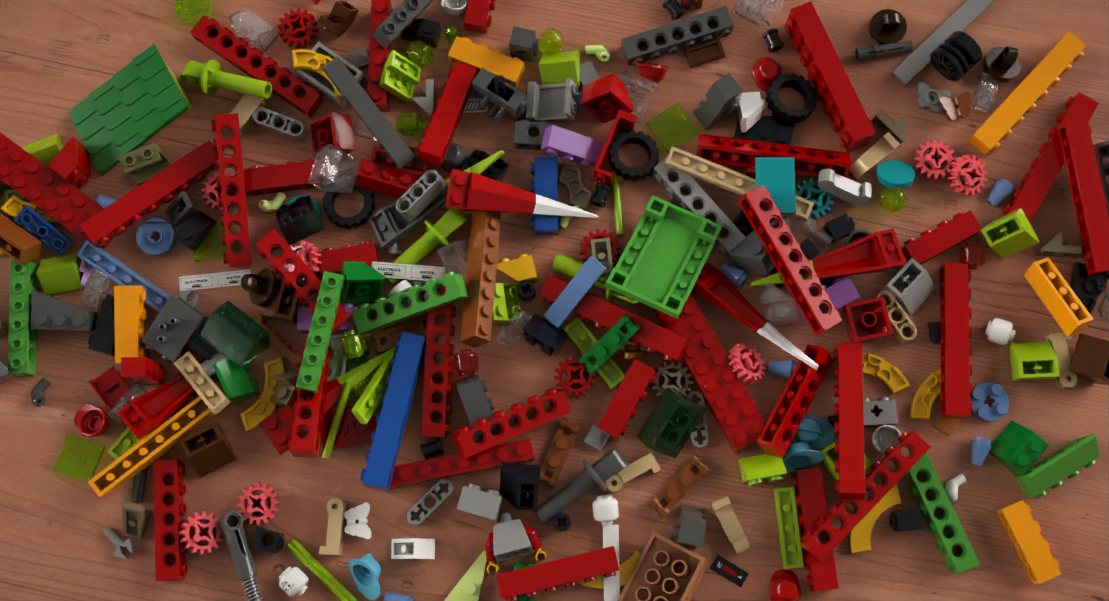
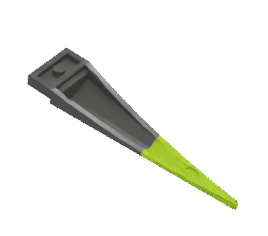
[368,150,505,249]

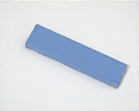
[543,256,607,328]

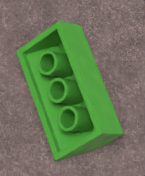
[1015,434,1100,499]

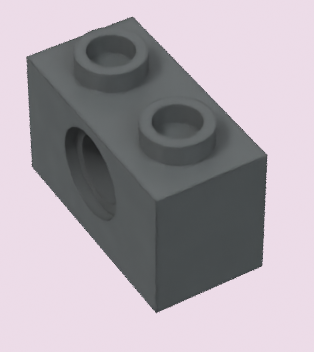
[509,26,539,62]
[514,119,553,150]

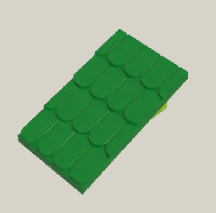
[68,44,193,176]

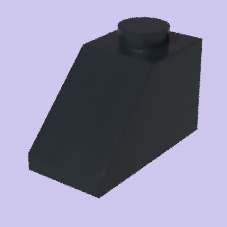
[401,18,441,48]
[173,211,217,252]

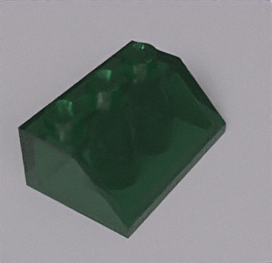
[200,301,270,368]
[637,387,706,458]

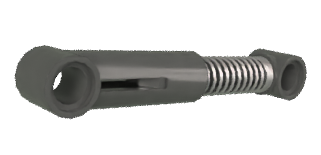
[219,511,263,601]

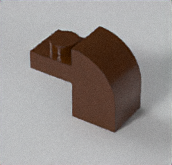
[318,0,359,37]

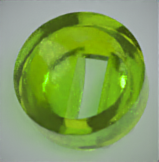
[445,26,461,43]

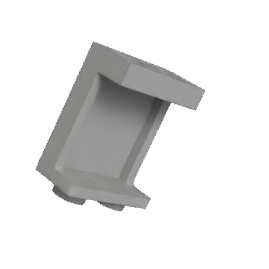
[526,79,578,123]

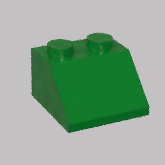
[340,261,385,304]
[213,357,259,404]
[989,421,1049,476]

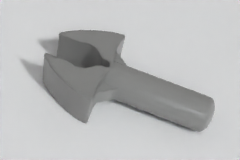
[179,289,200,309]
[103,527,134,559]

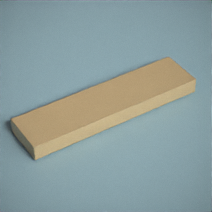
[173,351,231,415]

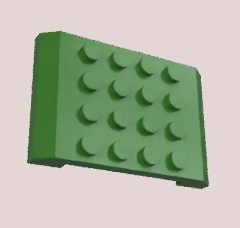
[605,195,722,319]

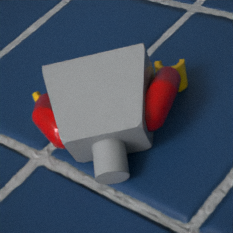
[485,513,547,574]

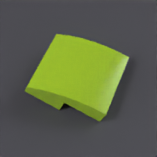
[379,50,421,103]

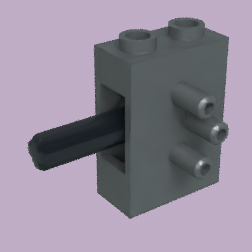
[472,67,528,122]
[141,295,215,363]

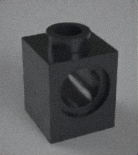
[823,213,855,244]
[890,509,922,532]
[251,527,285,553]

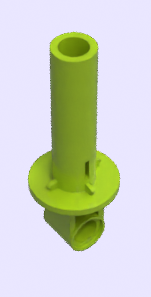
[180,60,272,99]
[387,209,467,284]
[552,254,638,303]

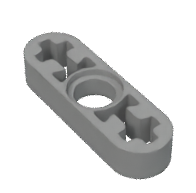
[685,391,709,448]
[407,479,454,525]

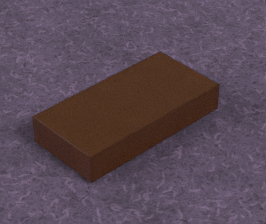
[684,38,725,68]

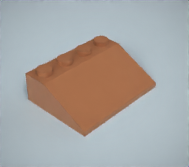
[618,531,710,601]

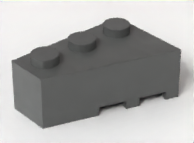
[693,73,743,130]
[729,216,794,275]
[31,291,97,331]
[456,373,497,441]
[671,504,706,548]

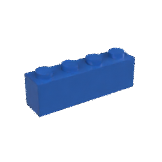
[531,157,558,235]

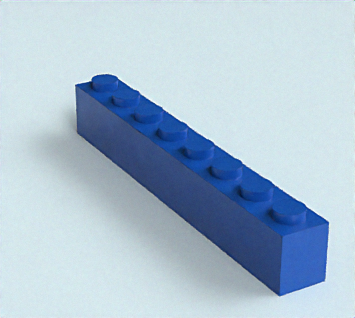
[361,332,426,492]

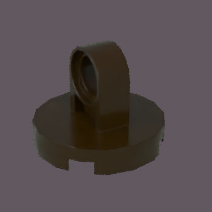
[869,9,907,45]
[983,46,1021,82]
[241,269,280,307]

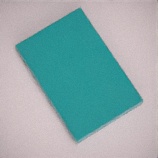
[755,157,796,215]

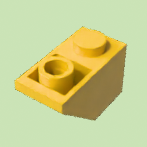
[496,254,538,285]

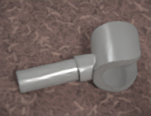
[388,243,404,256]

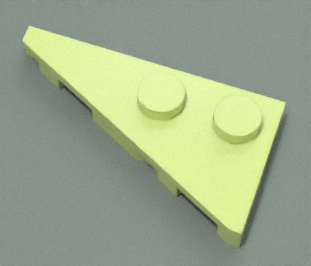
[444,550,487,601]

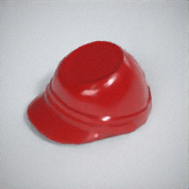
[751,57,782,92]
[634,62,669,83]
[74,404,109,437]
[768,569,802,601]

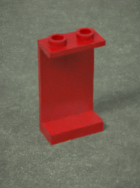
[593,109,637,188]

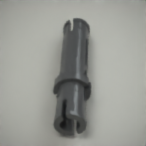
[855,40,913,60]

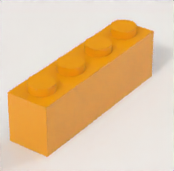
[448,36,525,89]
[1024,257,1094,337]
[114,286,147,363]
[996,500,1061,584]

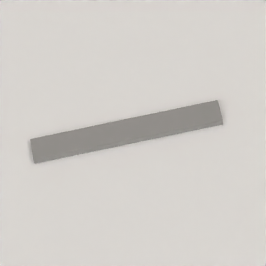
[891,0,995,86]

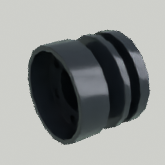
[930,31,982,82]

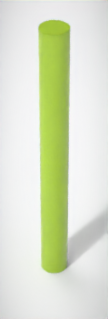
[610,164,624,236]
[322,382,352,459]

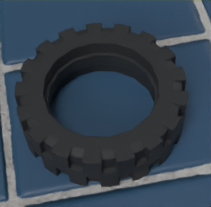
[766,73,818,123]
[608,130,659,182]
[323,177,375,229]

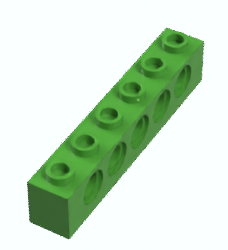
[8,260,39,377]
[296,271,345,394]
[352,272,469,334]
[903,453,980,574]

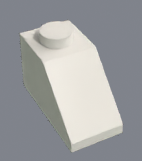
[737,92,765,132]
[391,538,435,559]

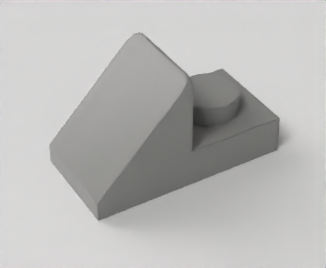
[411,79,435,119]

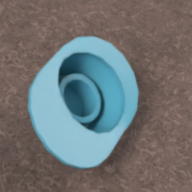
[792,415,834,450]
[783,441,825,471]
[348,553,381,600]

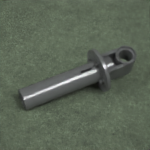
[535,448,627,524]

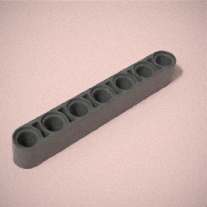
[322,57,415,169]

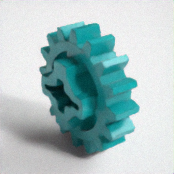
[795,178,834,220]

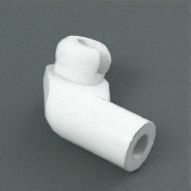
[945,473,967,502]

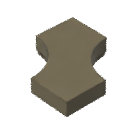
[558,163,593,211]

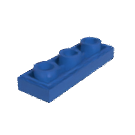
[14,205,73,256]

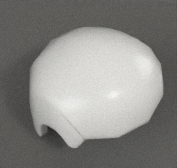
[439,0,468,16]
[872,424,901,454]

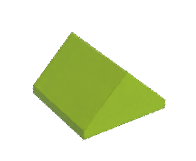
[538,50,580,87]
[22,134,63,172]
[36,253,84,296]

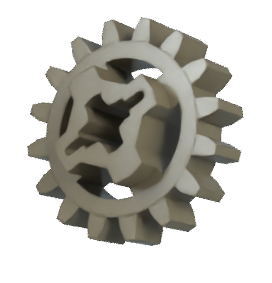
[652,362,693,404]

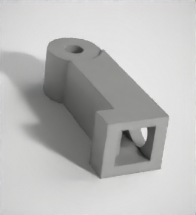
[818,169,872,207]

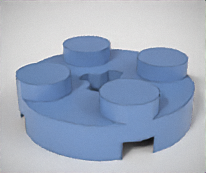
[136,218,176,256]
[970,382,1009,422]

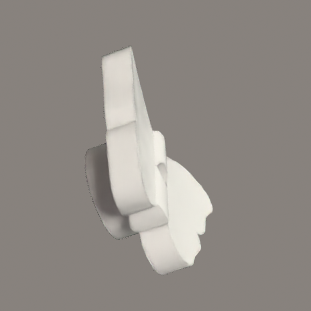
[344,502,372,540]

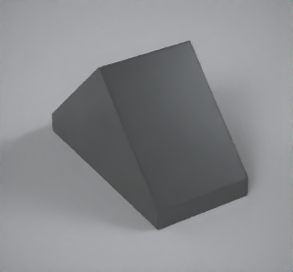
[165,191,199,227]

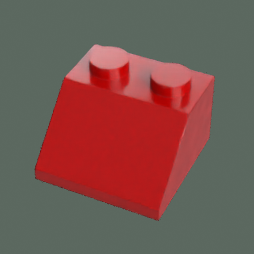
[581,73,633,123]
[310,112,355,160]
[48,136,91,189]
[842,296,893,343]

